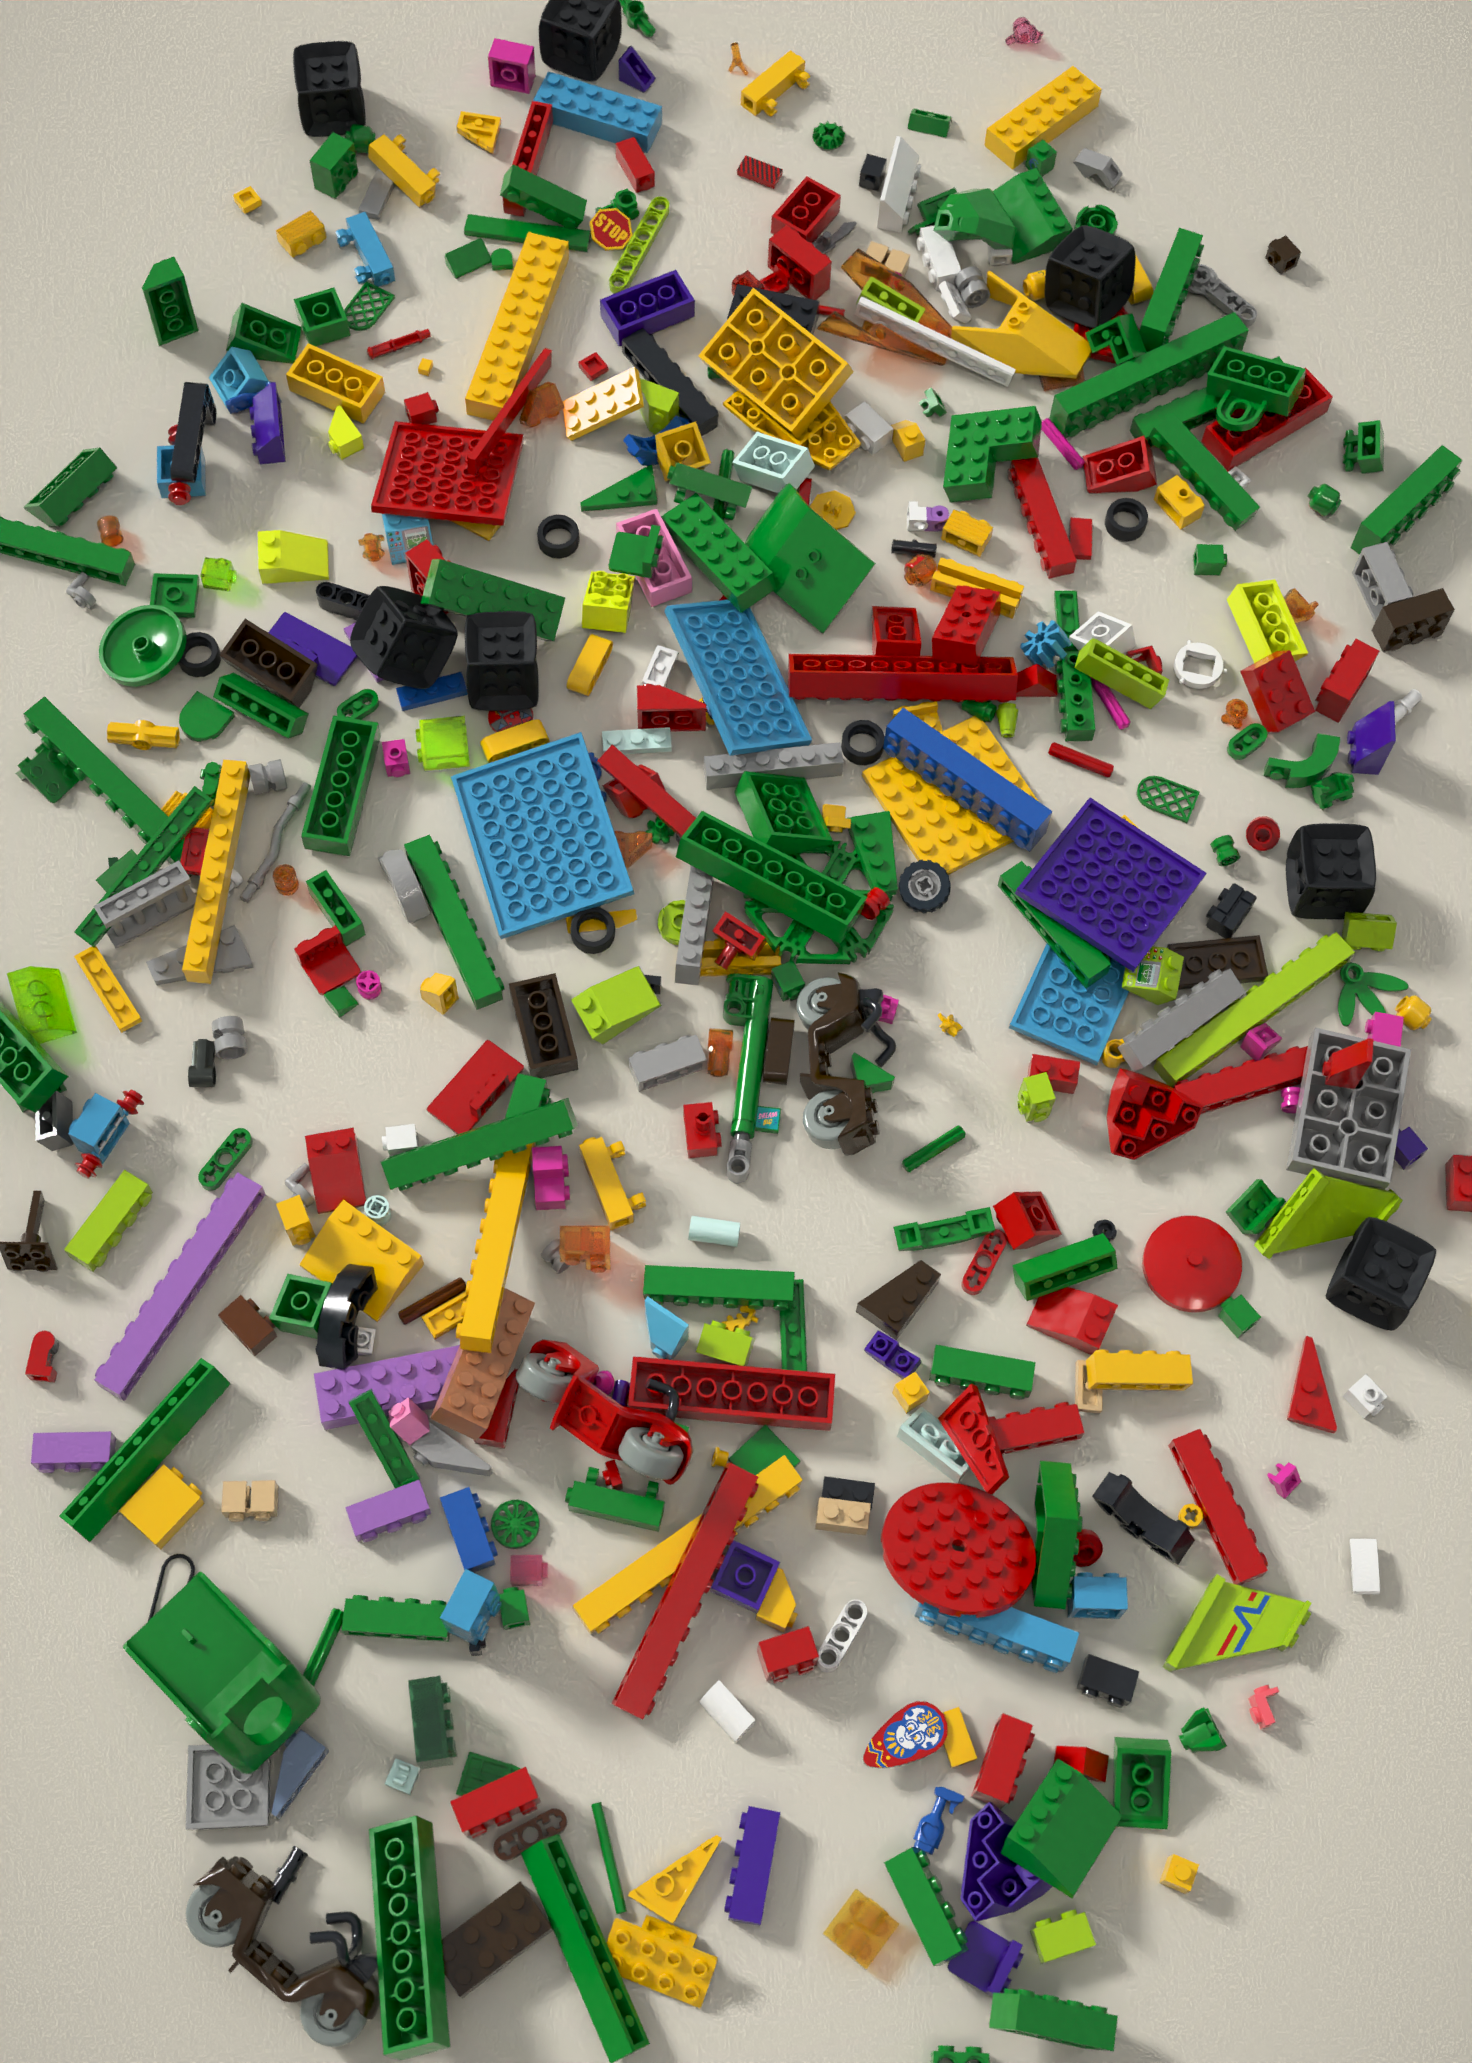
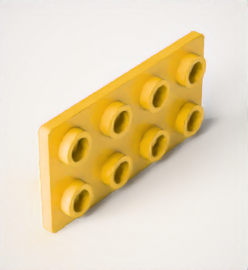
[607,1915,718,2008]

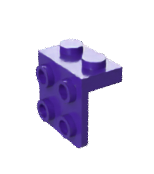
[947,1921,1024,1997]

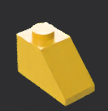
[890,420,925,462]
[420,973,459,1015]
[756,1568,798,1633]

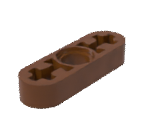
[494,1809,567,1861]

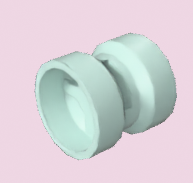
[364,1195,391,1226]

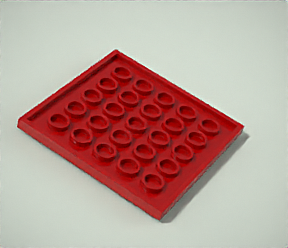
[371,421,524,526]

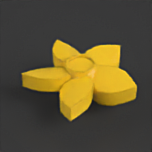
[937,1013,963,1037]

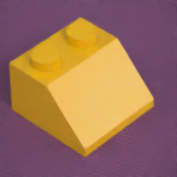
[655,421,711,482]

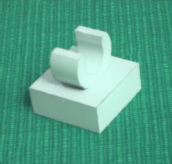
[385,1758,421,1795]

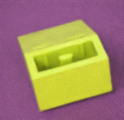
[582,571,635,633]

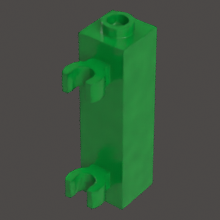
[667,462,753,520]
[565,1467,665,1532]

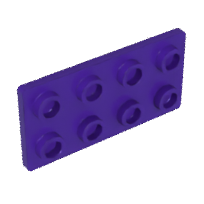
[268,612,357,686]

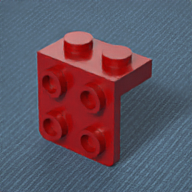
[294,925,361,995]

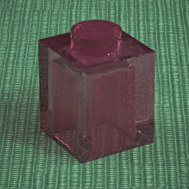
[510,1555,548,1586]

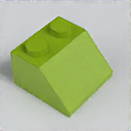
[639,378,679,434]

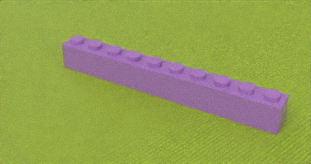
[94,1172,266,1401]

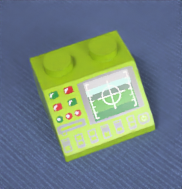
[1122,946,1184,1005]

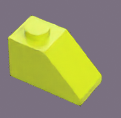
[328,405,364,460]

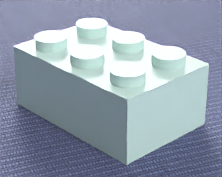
[732,432,815,493]

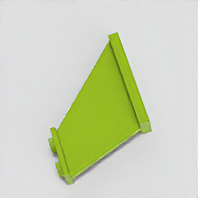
[1254,1167,1403,1259]

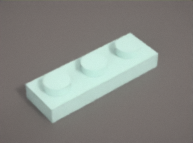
[602,727,672,754]

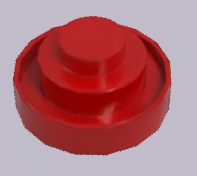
[1246,816,1280,851]
[1073,1529,1103,1567]

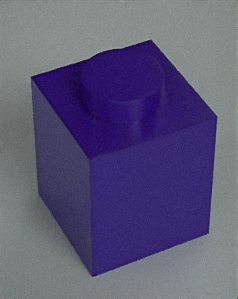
[1394,1126,1428,1170]

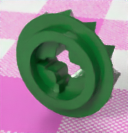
[812,120,845,150]

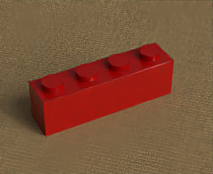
[988,1402,1084,1455]

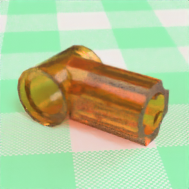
[707,1028,733,1077]

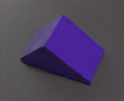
[618,46,656,92]

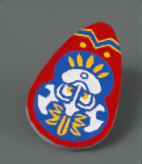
[863,1701,948,1768]

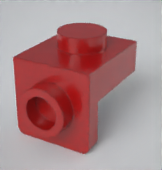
[757,263,791,293]

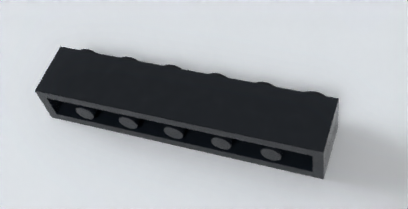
[622,328,719,437]

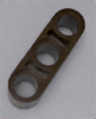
[763,1017,795,1085]

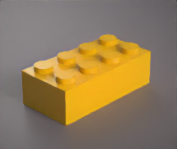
[286,343,385,424]

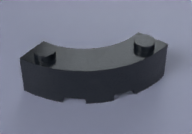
[315,1264,378,1370]
[1092,1472,1195,1565]

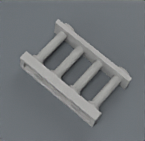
[94,861,196,949]

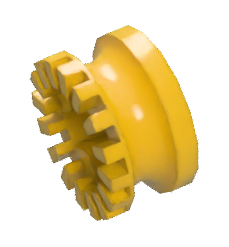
[1178,1504,1203,1529]

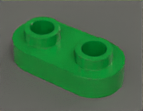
[337,689,379,720]
[1227,723,1268,760]

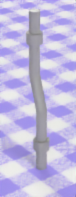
[240,782,311,902]

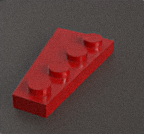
[938,1384,1010,1495]

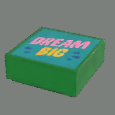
[755,1106,781,1134]

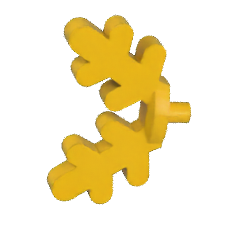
[721,1306,759,1332]

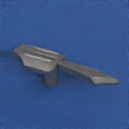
[812,222,856,254]

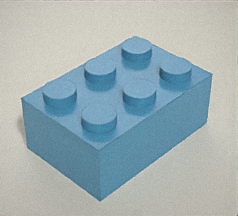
[440,1569,502,1646]

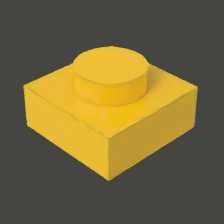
[233,186,262,214]

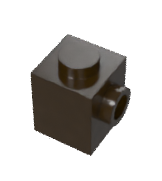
[1265,235,1301,275]

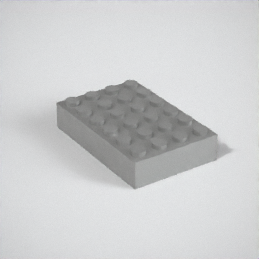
[1286,1028,1411,1190]

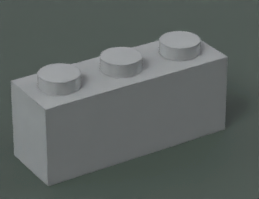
[629,1035,707,1092]

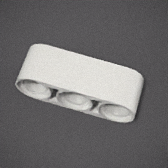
[817,1600,867,1673]

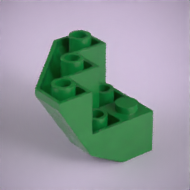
[933,188,1017,250]

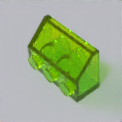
[7,966,77,1044]

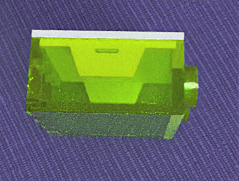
[415,715,470,772]

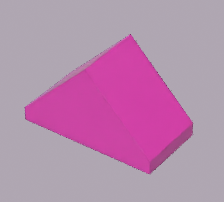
[1240,1023,1283,1061]

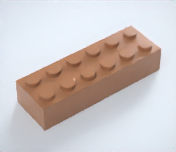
[430,1288,535,1441]

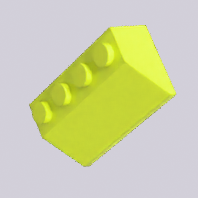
[1227,579,1308,663]

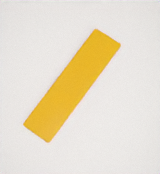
[566,909,637,934]

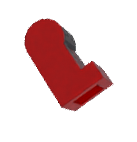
[25,1331,59,1382]

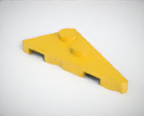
[628,1835,722,1924]

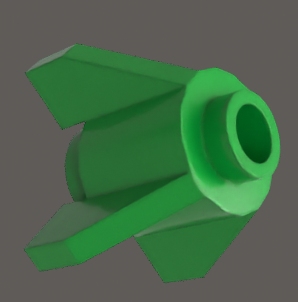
[1179,1707,1227,1753]

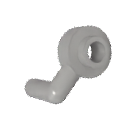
[66,572,96,608]
[285,1163,315,1208]

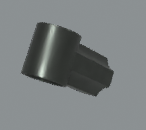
[188,1039,216,1087]

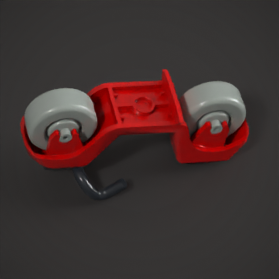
[516,1339,693,1485]

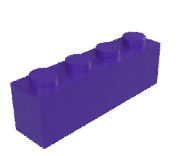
[724,1806,780,1926]

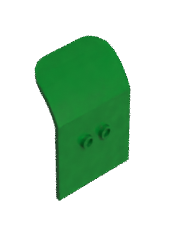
[745,483,876,633]

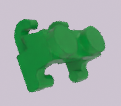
[200,762,222,806]
[1310,772,1354,809]

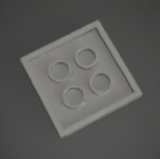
[186,1745,270,1830]

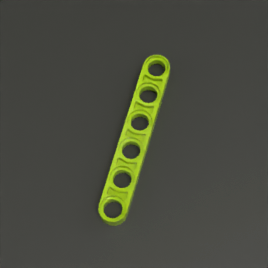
[609,196,670,294]

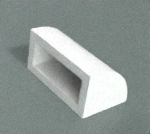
[699,1680,755,1743]

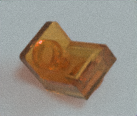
[1284,588,1319,624]

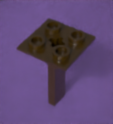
[0,1191,58,1272]

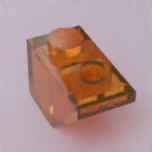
[519,382,565,427]
[614,831,652,868]

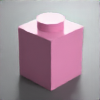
[388,1398,430,1445]

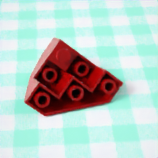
[1107,1068,1204,1160]

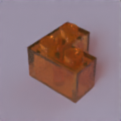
[559,1226,611,1273]

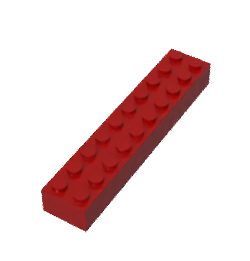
[788,654,1018,703]

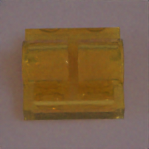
[823,1889,899,1970]

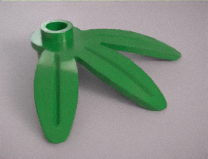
[1338,962,1409,1027]

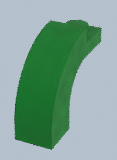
[1263,733,1340,788]

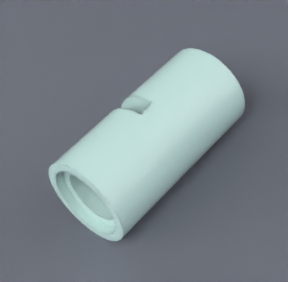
[688,1216,741,1247]

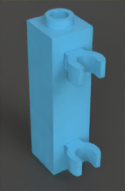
[335,212,395,287]

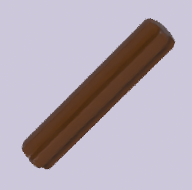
[398,1277,466,1325]

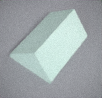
[897,1406,970,1483]

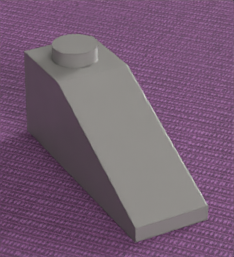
[411,1422,493,1476]

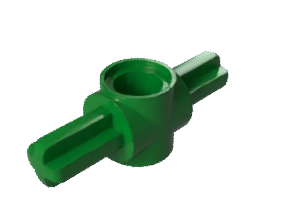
[619,0,656,38]

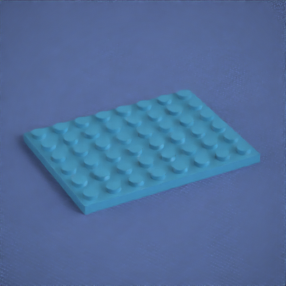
[451,732,635,939]

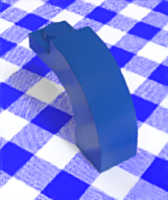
[623,416,690,466]

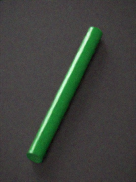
[591,1802,627,1914]

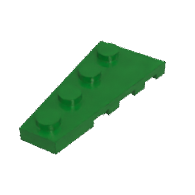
[847,811,898,896]

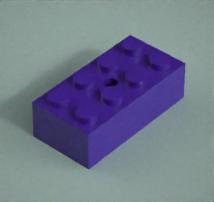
[600,270,695,347]

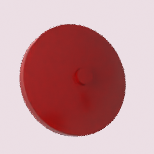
[1142,1216,1242,1312]

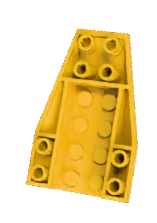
[723,391,861,471]

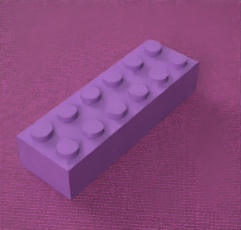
[314,1345,459,1430]

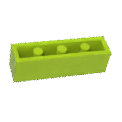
[1074,638,1169,710]
[64,1170,153,1272]

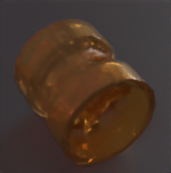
[97,516,124,547]
[273,864,299,895]

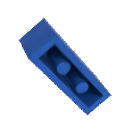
[440,1487,498,1572]

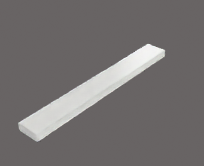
[854,296,1016,387]

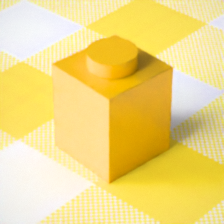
[892,1372,930,1413]
[1159,1854,1199,1894]

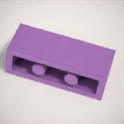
[31,1431,116,1473]
[345,1480,431,1542]

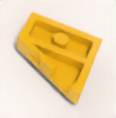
[457,111,501,153]

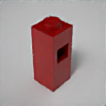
[616,137,655,193]

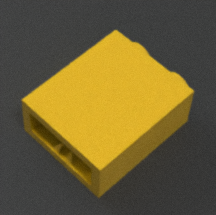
[119,1464,204,1550]

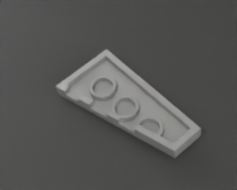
[146,925,254,985]

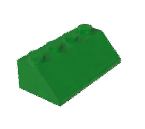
[142,256,199,346]
[24,447,117,527]

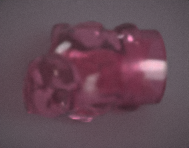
[1005,17,1044,45]

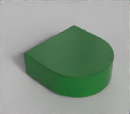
[491,248,513,270]

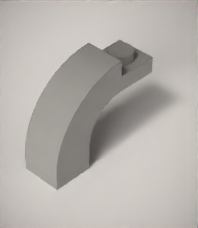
[378,849,430,923]

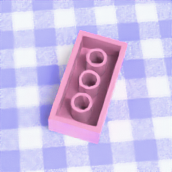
[616,509,692,607]

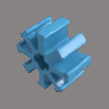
[1020,620,1071,668]

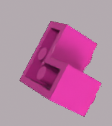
[532,1146,570,1210]

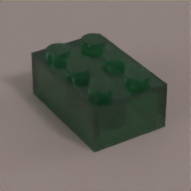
[408,1676,457,1769]

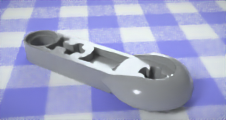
[1188,264,1257,327]

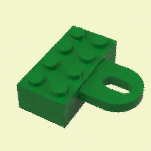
[1206,346,1306,432]

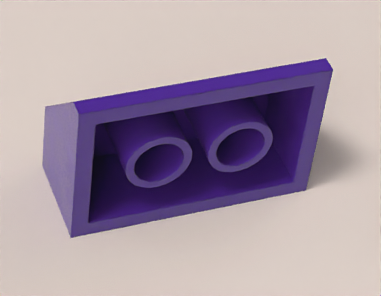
[249,382,286,465]

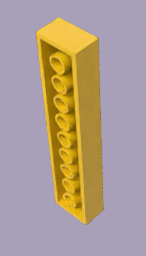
[465,232,569,421]

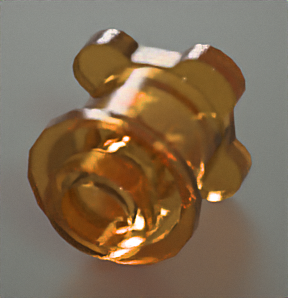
[358,533,385,562]
[1221,699,1248,729]

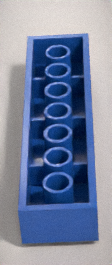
[883,708,1052,852]

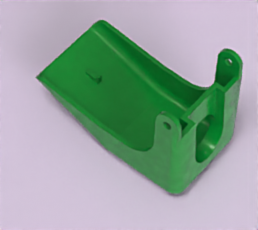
[123,1572,321,1774]

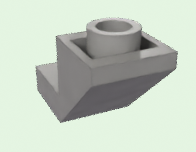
[1073,148,1123,189]

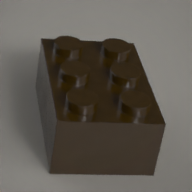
[1371,588,1455,652]

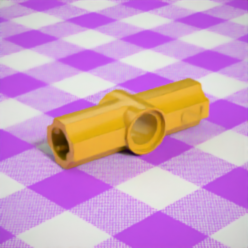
[107,720,180,750]

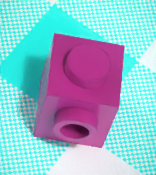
[382,739,410,777]

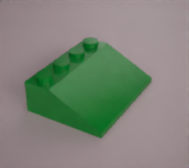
[993,168,1073,264]
[734,771,833,855]
[1001,1759,1122,1899]

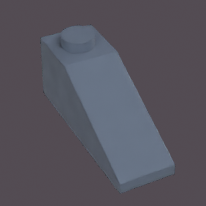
[271,1729,329,1820]

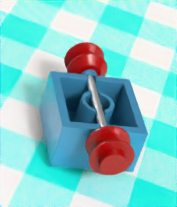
[157,424,206,505]
[68,1089,144,1179]

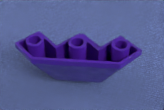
[960,1802,1053,1922]

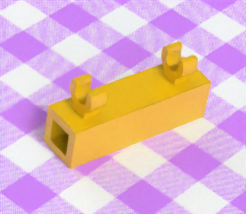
[741,50,810,117]
[368,134,440,208]
[579,1137,646,1231]

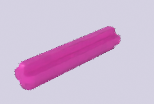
[1041,418,1085,470]
[1091,677,1131,730]

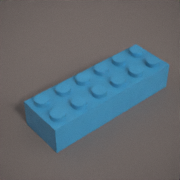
[533,71,662,153]
[914,1602,1079,1673]

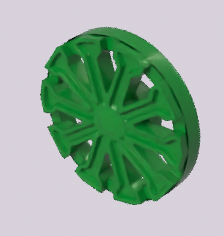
[491,1499,540,1549]

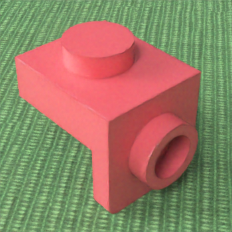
[1248,1685,1279,1729]

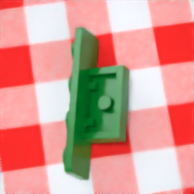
[908,188,957,236]

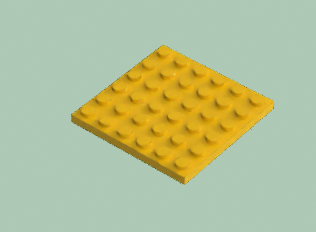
[862,716,1051,875]

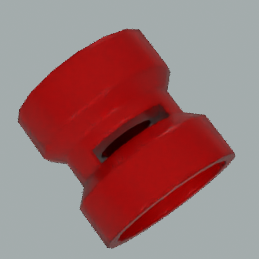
[861,887,890,920]

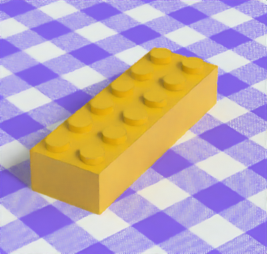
[984,66,1102,170]

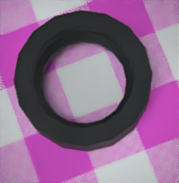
[1105,498,1148,542]
[537,514,580,559]
[178,632,221,677]
[841,720,885,766]
[570,907,615,954]

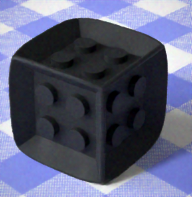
[539,0,622,81]
[293,41,366,137]
[1045,226,1136,328]
[350,586,458,689]
[465,611,539,711]
[1286,823,1376,920]
[1326,1217,1437,1331]

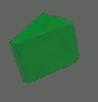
[324,986,359,1018]

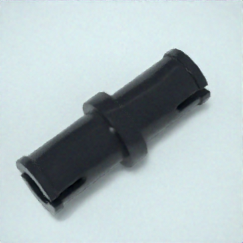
[891,539,937,558]
[273,1846,308,1905]

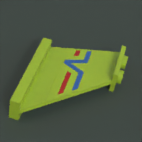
[1162,1574,1311,1672]

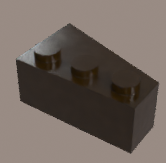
[856,1260,941,1340]

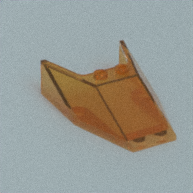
[817,248,952,366]

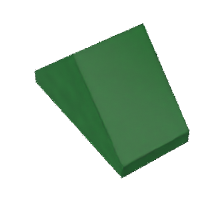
[850,1052,895,1093]

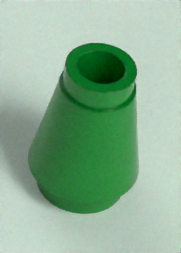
[961,700,997,722]

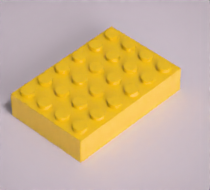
[698,288,854,439]

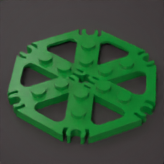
[743,841,894,965]

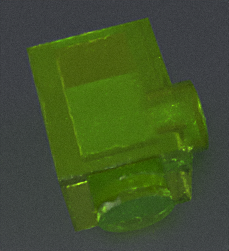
[200,557,237,592]

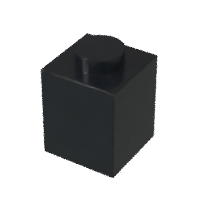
[859,154,887,191]

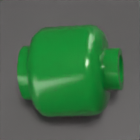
[345,124,375,154]
[1307,484,1342,516]

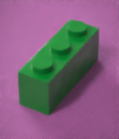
[306,870,366,946]

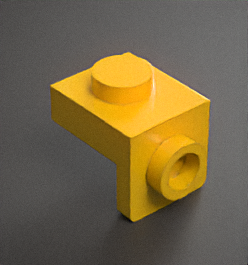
[822,804,851,833]

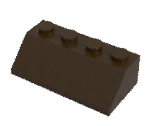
[219,618,318,708]

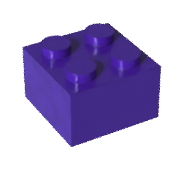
[710,1540,780,1614]

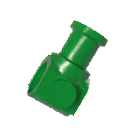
[595,188,639,220]

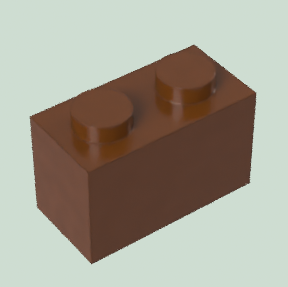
[218,1295,277,1357]

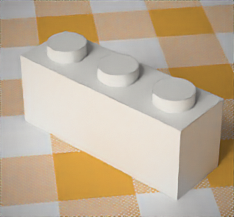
[917,225,961,291]

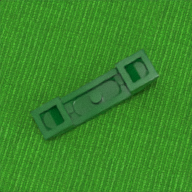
[893,1207,995,1251]

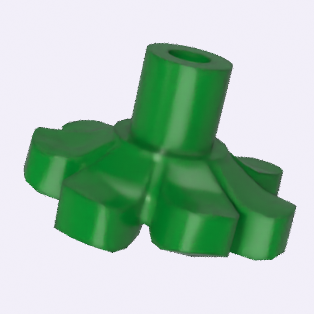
[646,817,675,844]

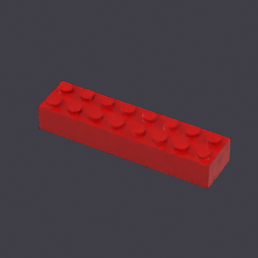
[628,1356,835,1431]

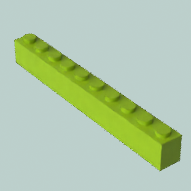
[1153,932,1355,1088]

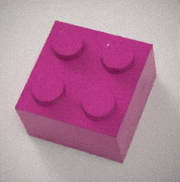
[488,38,536,94]

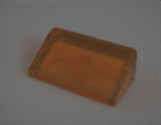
[1039,368,1085,391]

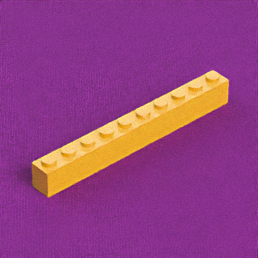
[182,760,251,984]
[456,1142,535,1353]
[573,1455,803,1634]

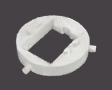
[1174,640,1227,689]

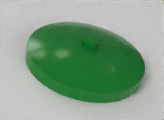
[99,605,186,687]

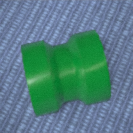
[1210,835,1241,867]

